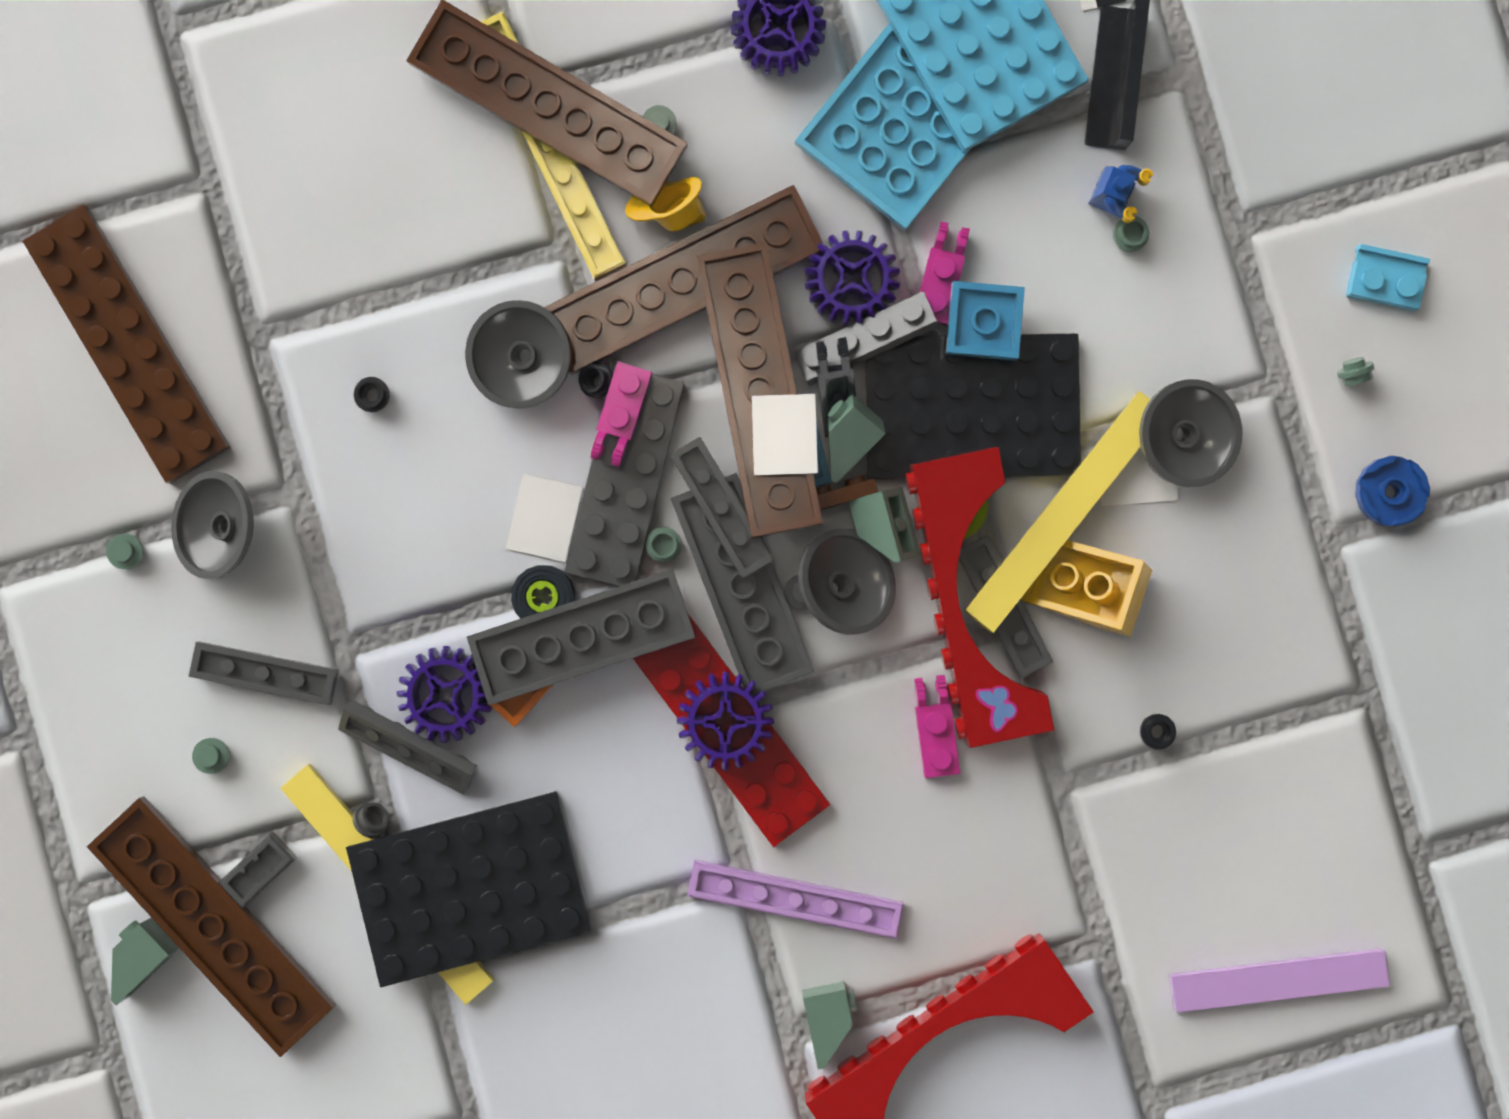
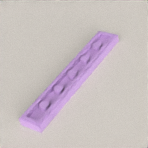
[687,859,904,939]
[1169,948,1390,1013]

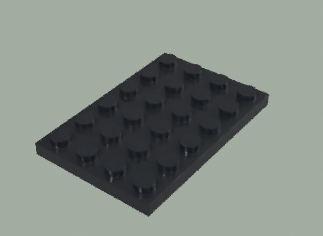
[865,333,1081,479]
[346,791,591,988]

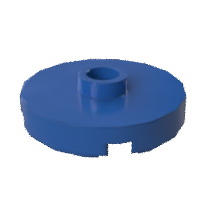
[1355,456,1430,527]

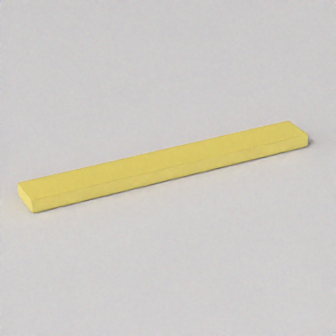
[482,11,626,281]
[964,391,1150,634]
[280,764,494,1005]

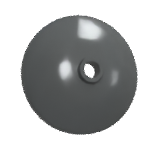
[465,300,572,409]
[1139,379,1243,487]
[171,471,254,579]
[798,528,896,635]

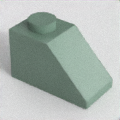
[828,394,886,483]
[848,487,921,563]
[111,918,180,1005]
[802,981,857,1070]

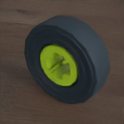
[511,565,575,619]

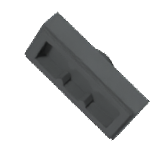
[218,832,298,909]

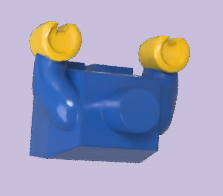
[1088,165,1154,223]

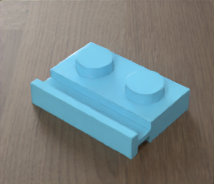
[1346,244,1430,311]

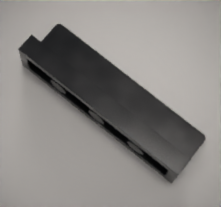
[1084,0,1150,150]

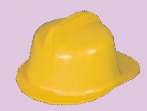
[625,177,706,232]

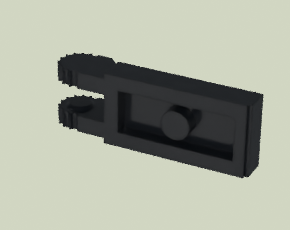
[815,337,856,438]

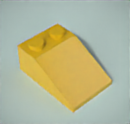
[1021,540,1153,637]

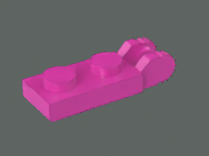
[919,221,970,326]
[590,361,653,467]
[914,675,960,778]

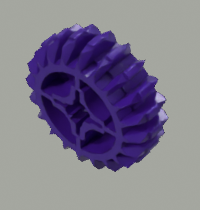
[731,0,826,77]
[805,230,900,327]
[397,646,493,743]
[677,672,774,770]

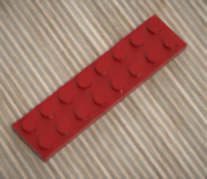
[633,613,830,848]

